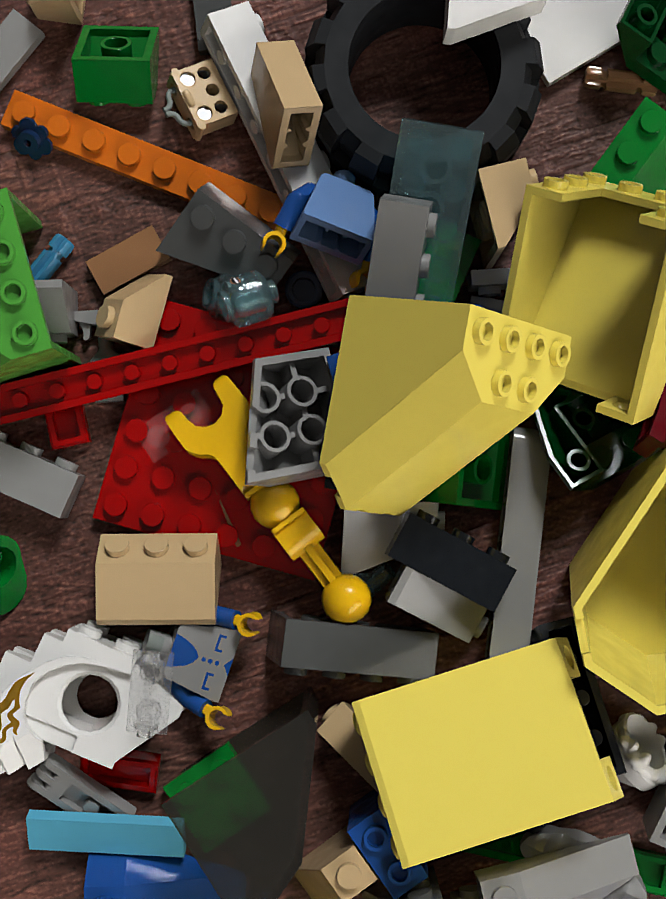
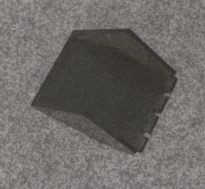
[162,686,319,899]

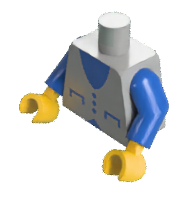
[142,606,263,730]

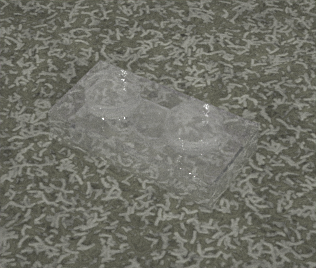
[140,388,213,463]

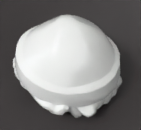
[612,712,666,791]

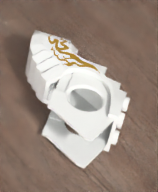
[0,620,186,775]

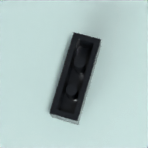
[385,509,517,612]

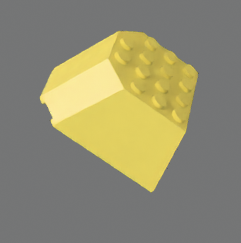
[569,448,666,716]

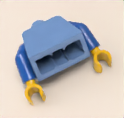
[260,170,378,292]

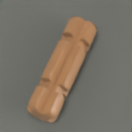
[583,66,658,97]

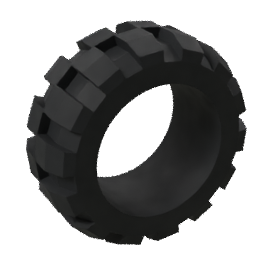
[305,0,544,202]

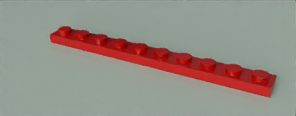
[0,298,349,425]

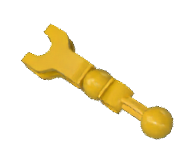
[165,375,372,624]

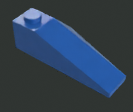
[84,853,247,899]

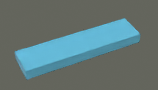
[26,809,186,858]

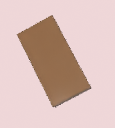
[86,225,172,297]

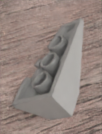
[474,833,639,899]

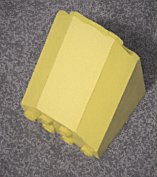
[319,295,572,516]

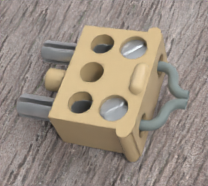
[163,58,239,141]

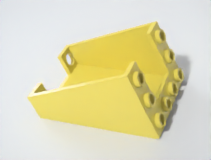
[502,172,666,425]
[352,637,624,869]

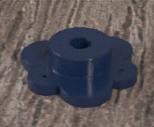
[11,117,53,160]

